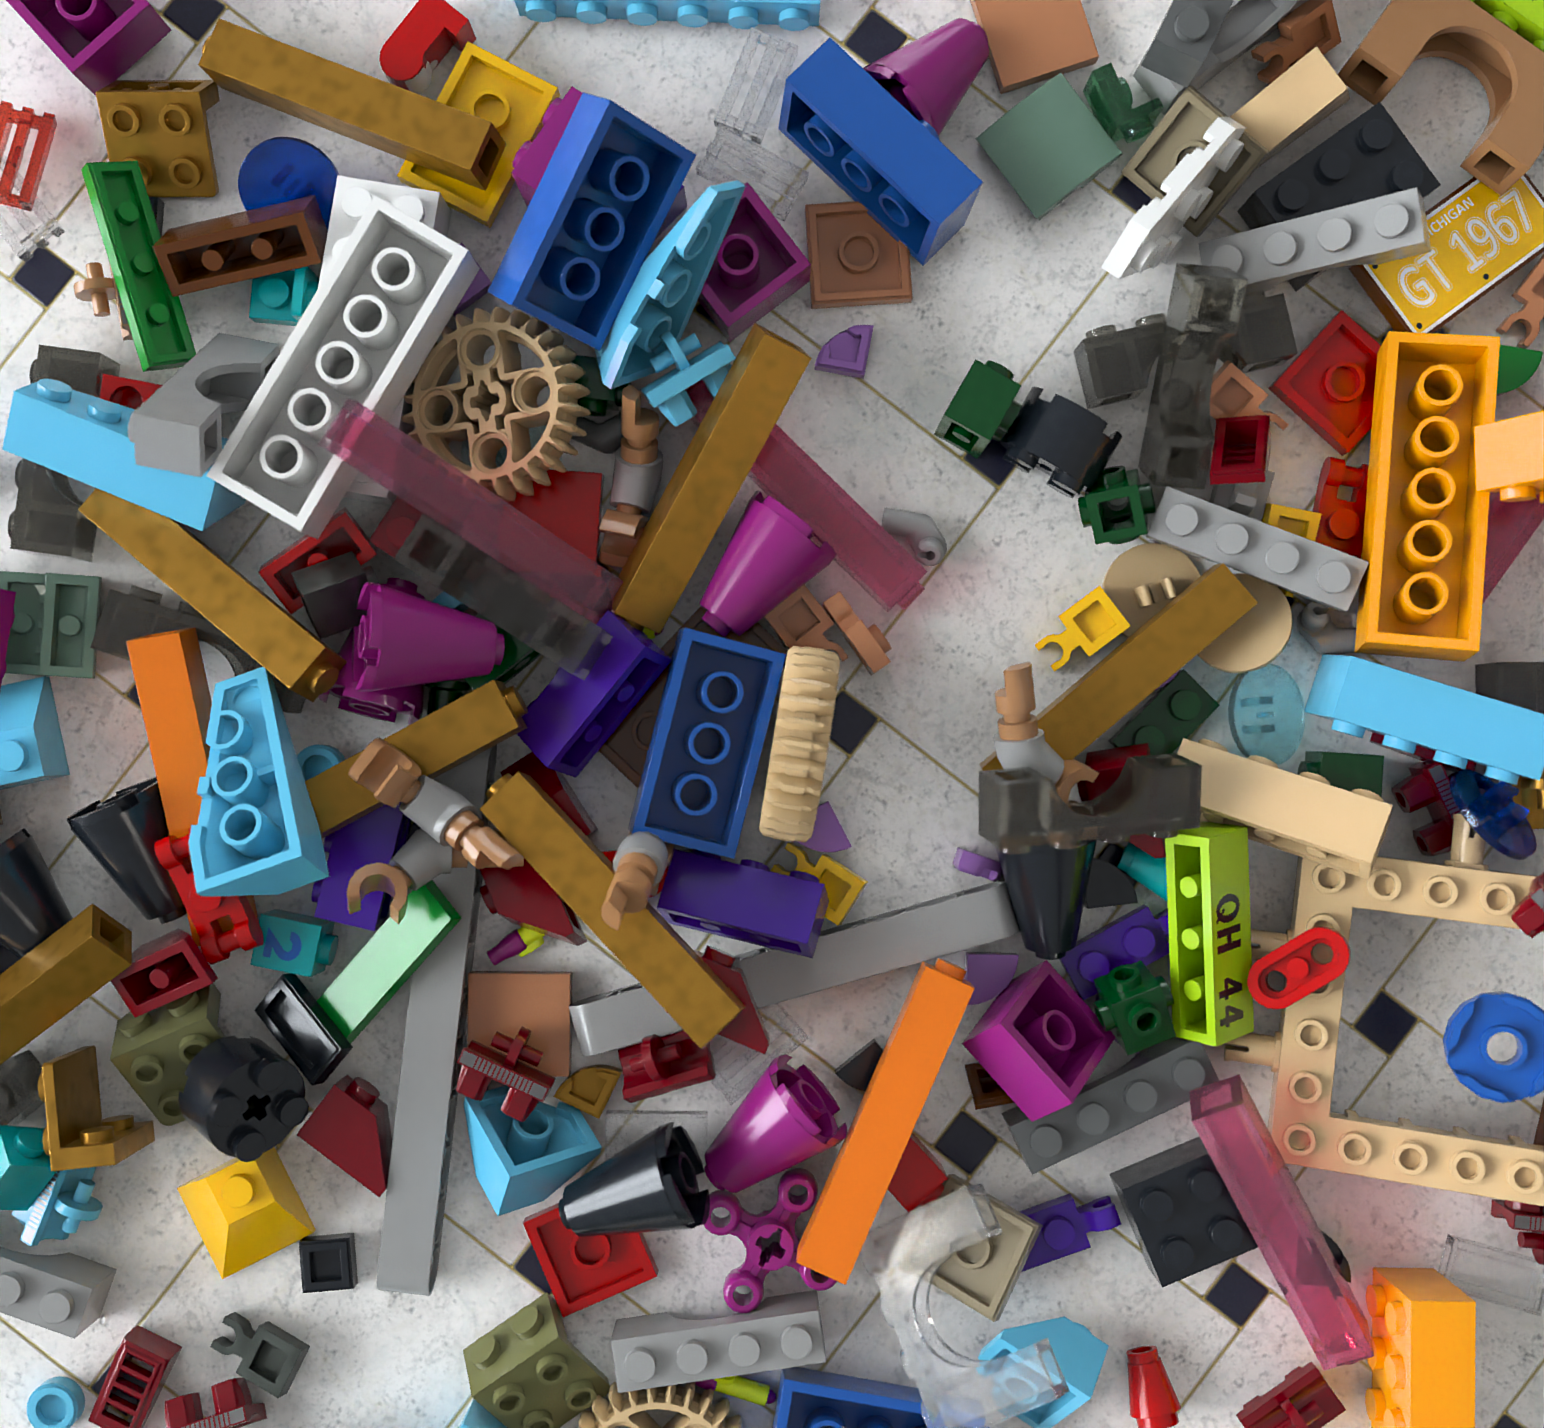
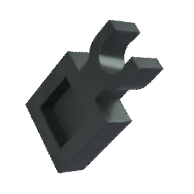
[210,1312,310,1398]

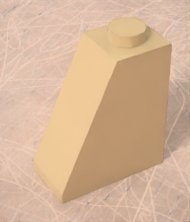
[1230,46,1350,169]

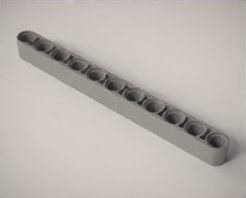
[377,745,497,1296]

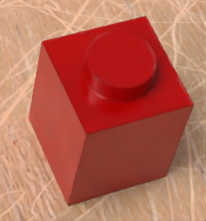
[888,1132,948,1214]

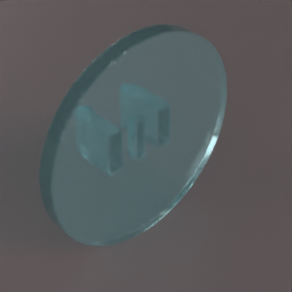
[1228,664,1305,765]

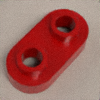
[1247,927,1351,1009]

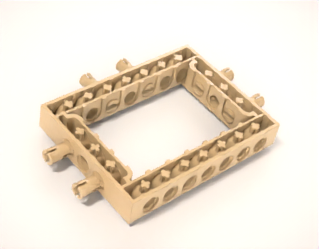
[1224,813,1544,1206]

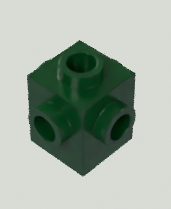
[1078,466,1156,545]
[1093,960,1176,1056]

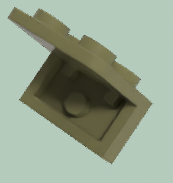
[110,983,226,1126]
[463,1292,610,1428]

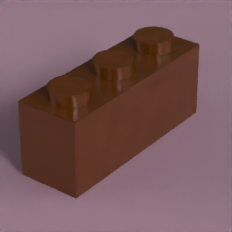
[152,195,328,297]

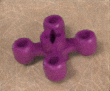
[703,1168,837,1314]

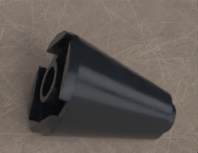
[67,777,187,924]
[993,813,1098,960]
[0,828,73,959]
[558,1122,710,1237]

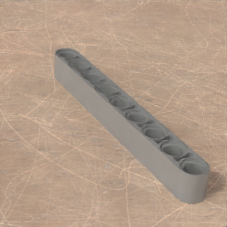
[568,881,1020,1056]

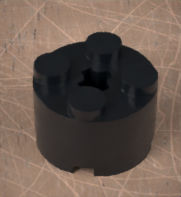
[1000,387,1122,498]
[178,1036,309,1162]

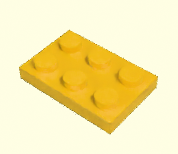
[397,41,560,228]

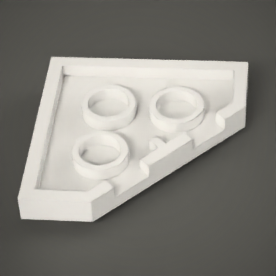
[1102,117,1246,279]

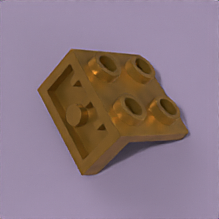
[95,80,220,197]
[38,1045,155,1171]

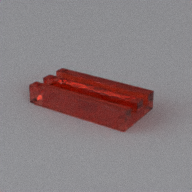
[0,101,57,212]

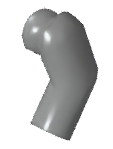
[881,508,947,566]
[1297,602,1356,654]

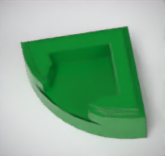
[1496,345,1543,396]

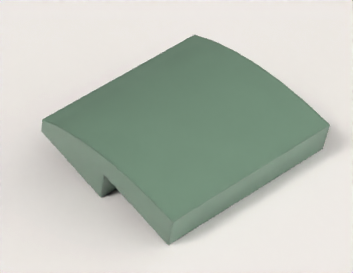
[976,73,1123,220]
[0,571,102,679]

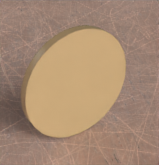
[1102,543,1200,638]
[1197,573,1293,673]

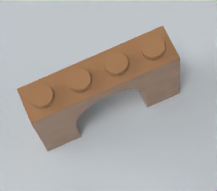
[1338,0,1544,196]

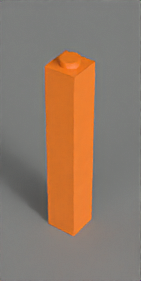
[126,627,259,946]
[796,958,975,1285]

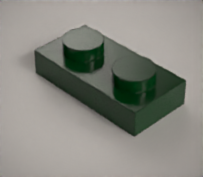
[1108,669,1220,771]

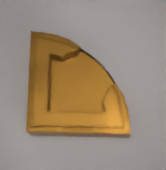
[553,1065,623,1119]

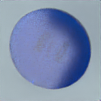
[238,137,339,230]
[1450,769,1537,860]

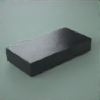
[254,973,353,1086]

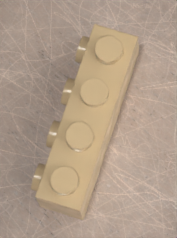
[1161,738,1393,880]

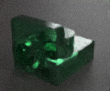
[1083,63,1164,143]

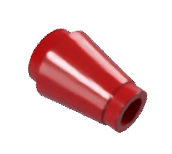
[1126,1346,1181,1428]

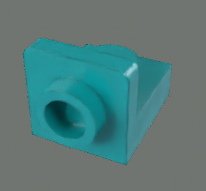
[249,266,320,326]

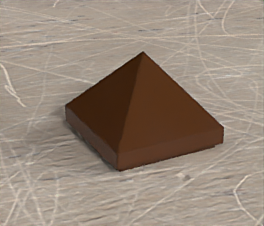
[965,1062,1014,1110]

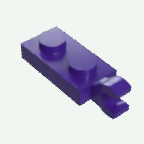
[1059,904,1169,1001]
[1019,1194,1122,1272]

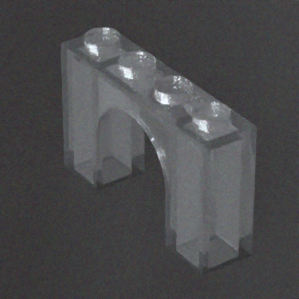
[860,1184,1070,1428]

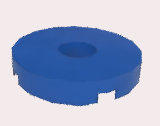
[1443,991,1544,1103]

